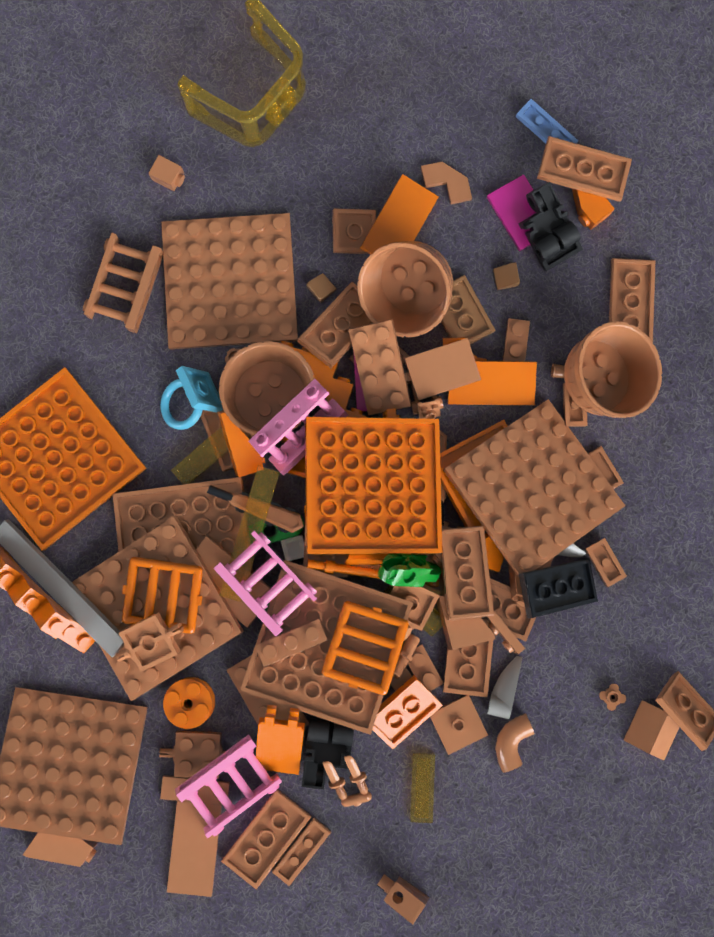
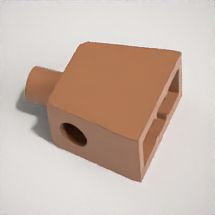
[377,874,429,924]

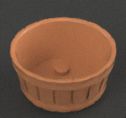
[357,241,453,337]
[564,322,662,418]
[219,341,315,435]

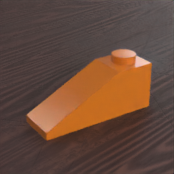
[572,189,615,230]
[217,411,266,477]

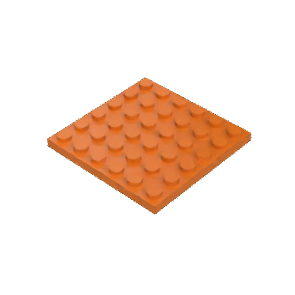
[0,367,147,551]
[305,417,442,554]

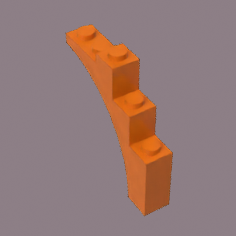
[279,341,366,418]
[0,546,95,653]

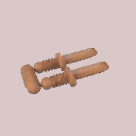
[322,755,372,807]

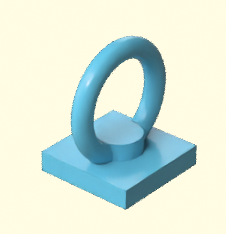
[160,366,223,430]

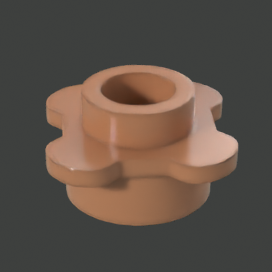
[599,684,626,711]

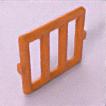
[122,557,203,634]
[322,601,409,695]

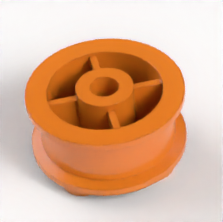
[163,677,215,729]

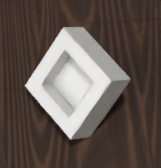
[281,535,304,561]

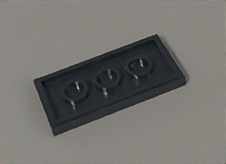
[519,558,598,618]

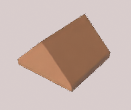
[624,700,679,760]

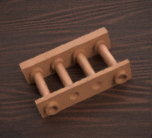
[83,233,163,333]

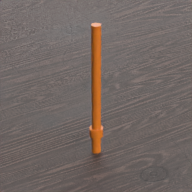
[307,559,439,587]

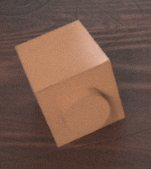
[148,155,185,191]

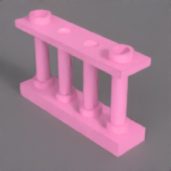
[248,379,348,476]
[213,531,317,636]
[175,734,282,838]

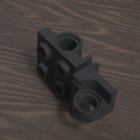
[518,182,583,271]
[301,715,354,790]

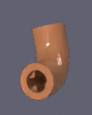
[495,713,535,773]

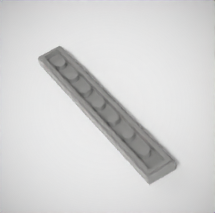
[0,519,124,657]

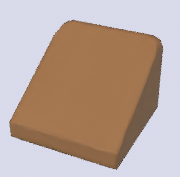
[493,262,520,290]
[306,273,337,303]

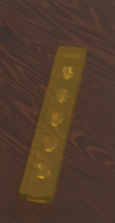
[219,466,280,602]

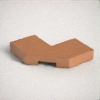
[421,162,472,204]

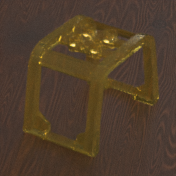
[178,0,306,147]

